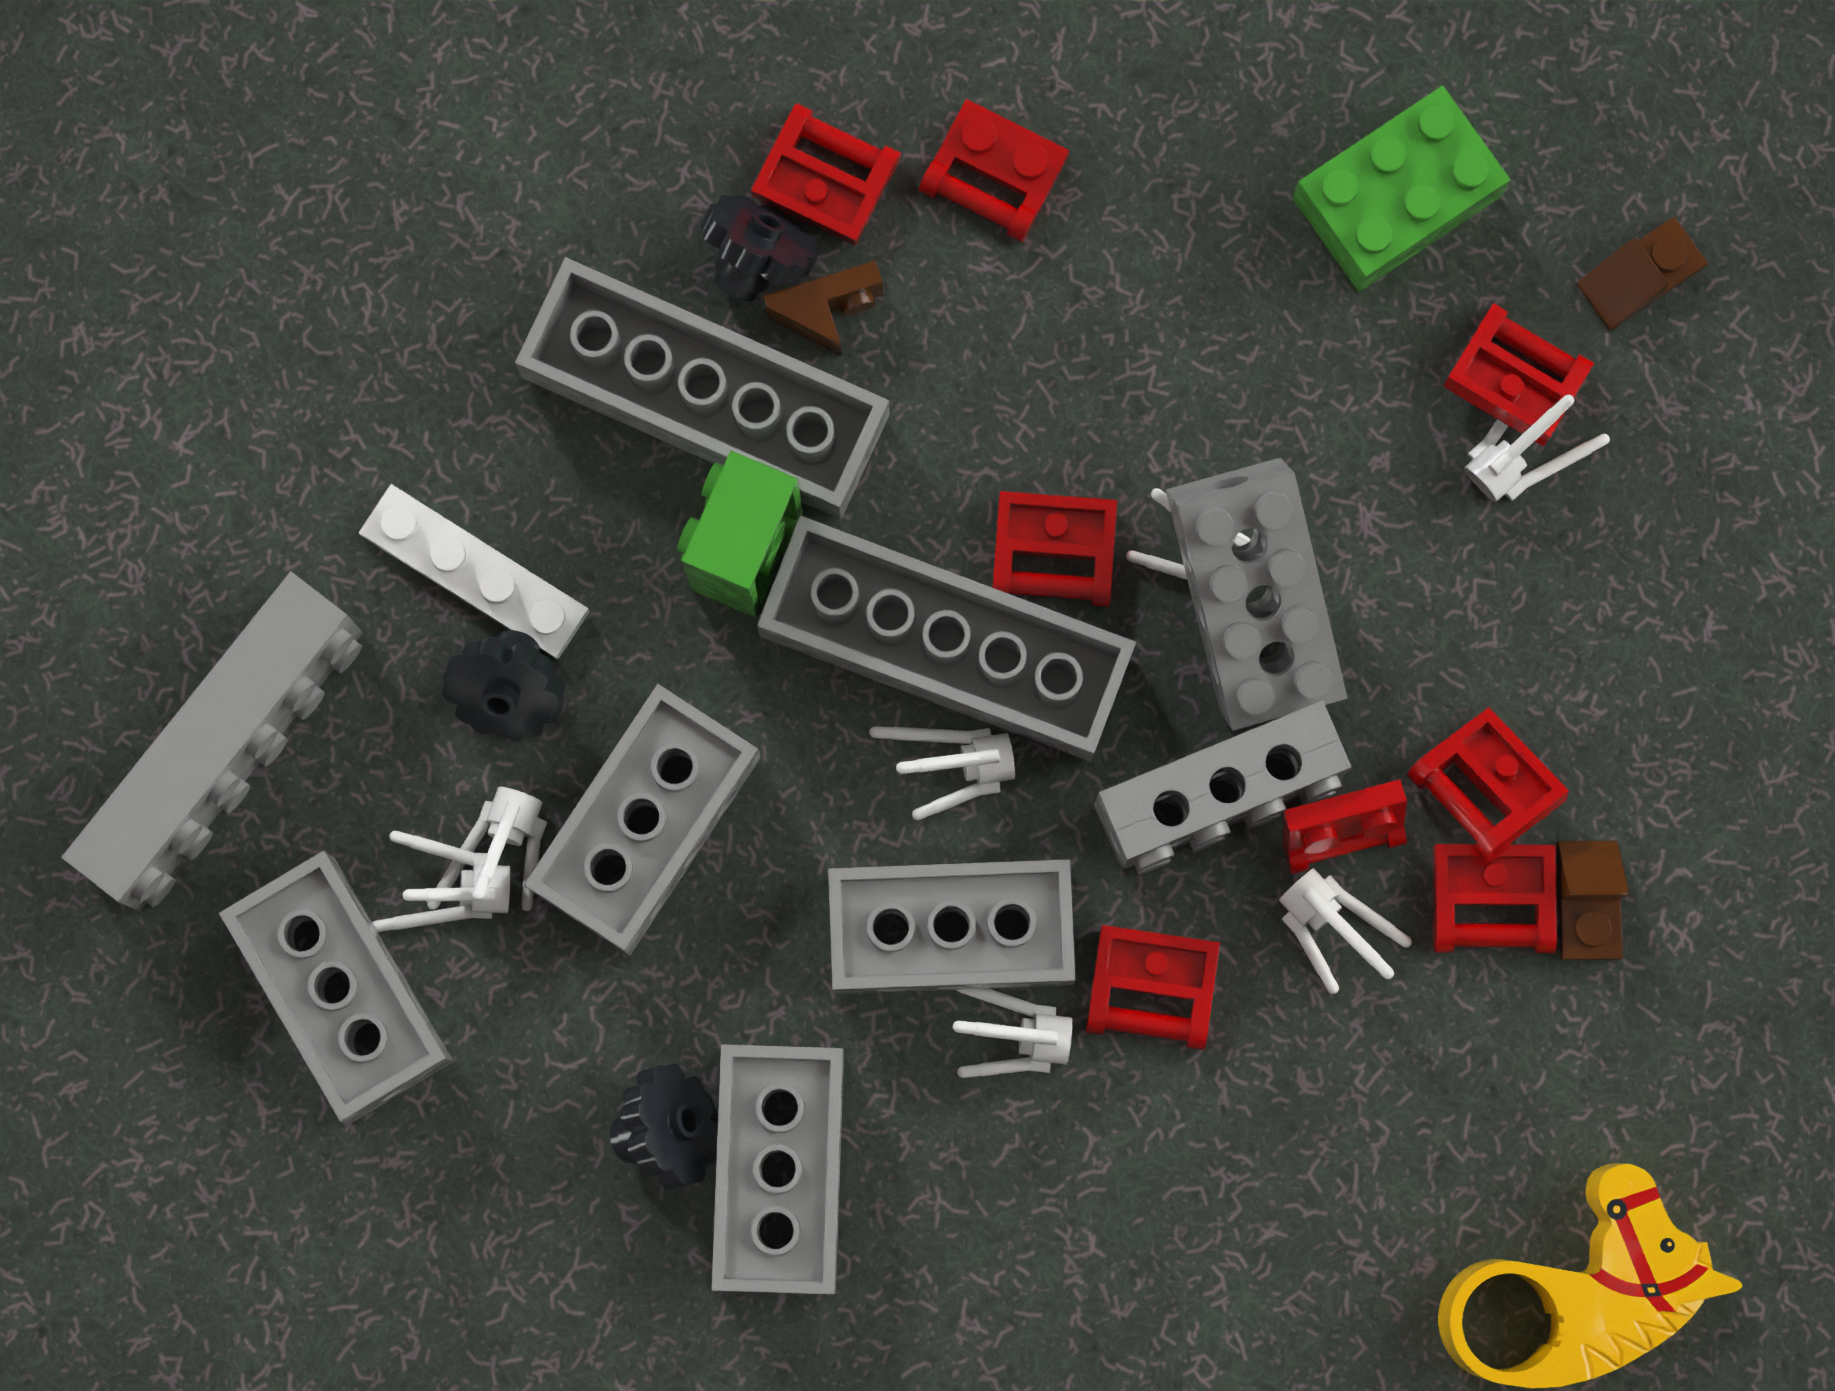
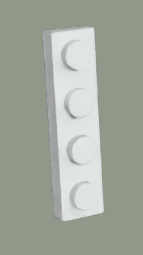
[359,484,590,660]

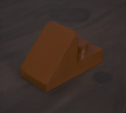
[1576,216,1708,331]
[763,260,883,356]
[1557,841,1628,960]

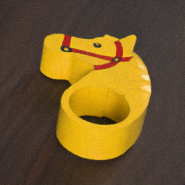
[1438,1163,1742,1388]

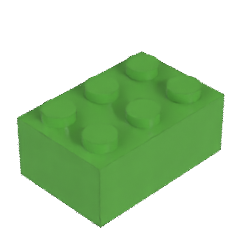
[1292,85,1511,292]
[677,450,803,618]

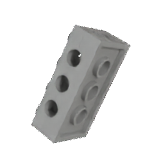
[1165,458,1348,731]
[524,684,761,956]
[1094,700,1351,875]
[219,851,454,1124]
[828,859,1075,994]
[712,1044,844,1294]

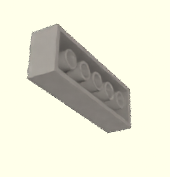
[515,257,890,520]
[757,516,1136,762]
[61,571,363,912]

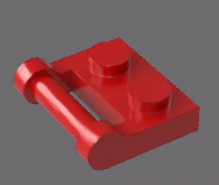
[918,99,1070,243]
[751,103,902,246]
[1442,303,1594,447]
[992,491,1117,607]
[1407,707,1569,862]
[1282,779,1407,875]
[1433,844,1557,954]
[1086,925,1220,1050]

